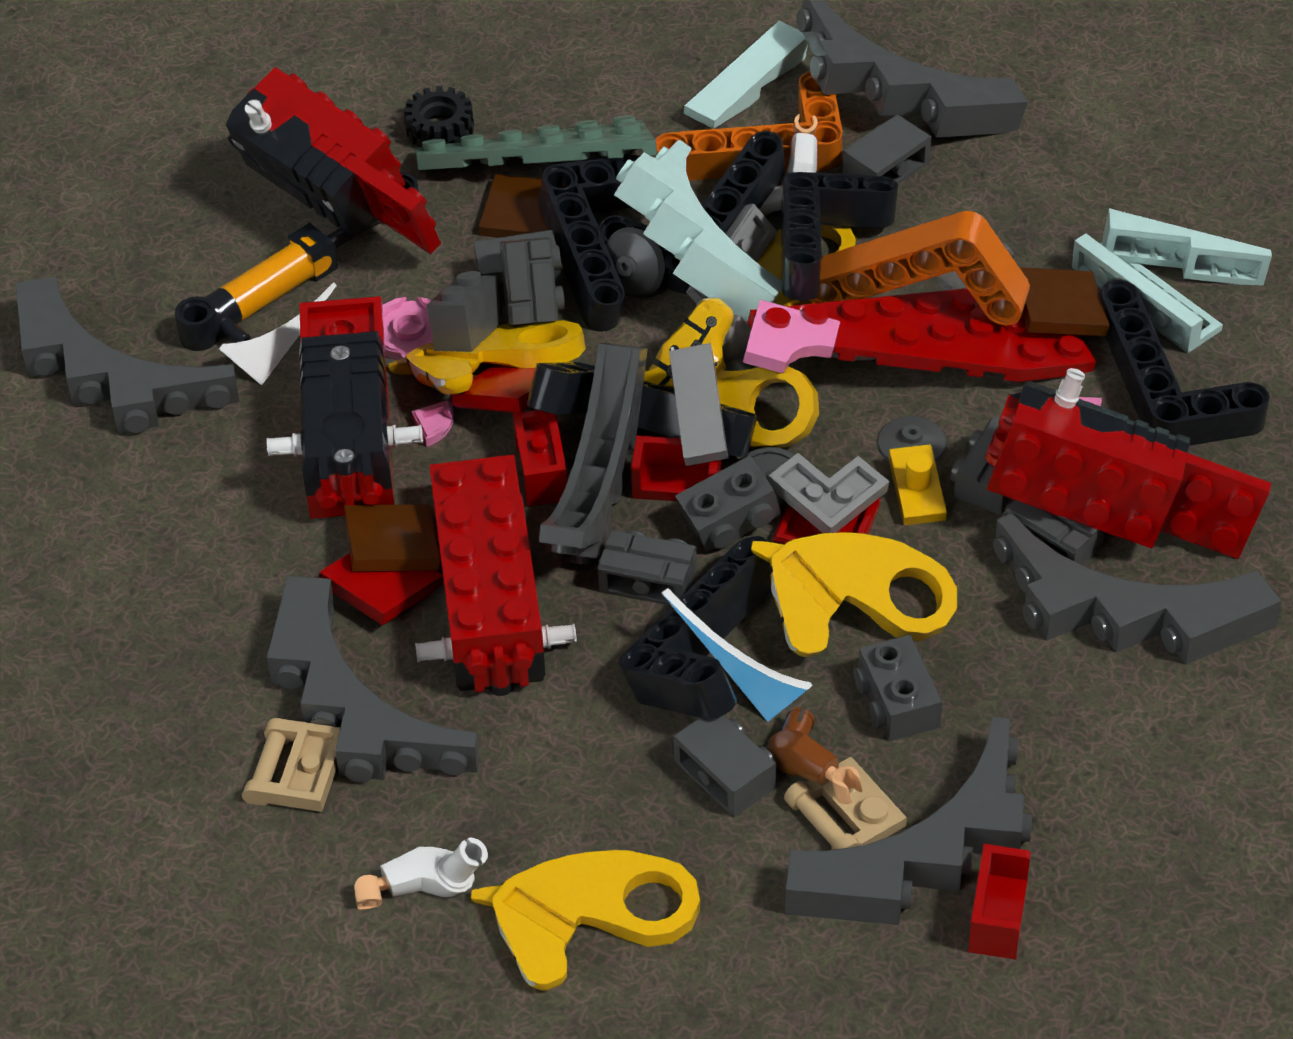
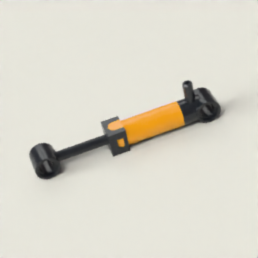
[175,172,419,351]

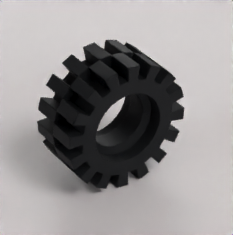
[404,86,474,147]

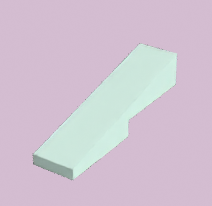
[683,21,808,129]
[1102,208,1272,285]

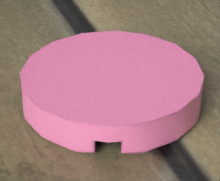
[382,297,433,360]

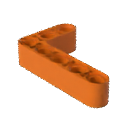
[654,71,843,181]
[810,211,1030,326]

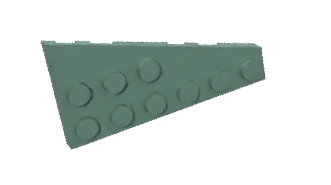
[414,115,657,170]

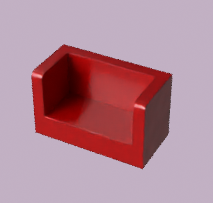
[513,410,568,507]
[631,435,721,502]
[968,844,1031,960]

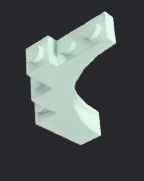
[614,140,782,324]

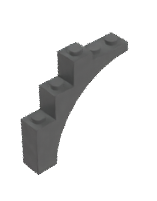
[796,0,1028,138]
[16,277,240,433]
[539,343,648,565]
[993,513,1281,664]
[267,576,480,782]
[785,717,1032,925]

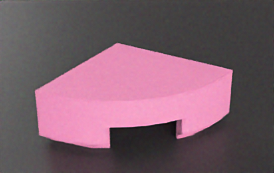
[412,399,454,447]

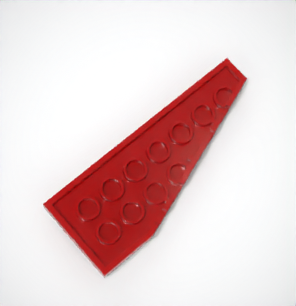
[747,288,1096,382]

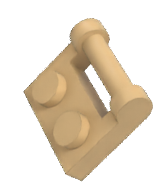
[242,718,340,812]
[784,757,907,850]

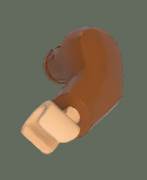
[767,707,863,804]

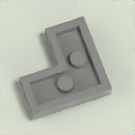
[768,453,890,533]

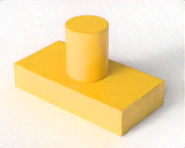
[889,444,947,525]

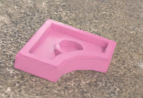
[743,300,840,373]

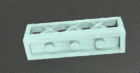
[1072,234,1223,353]

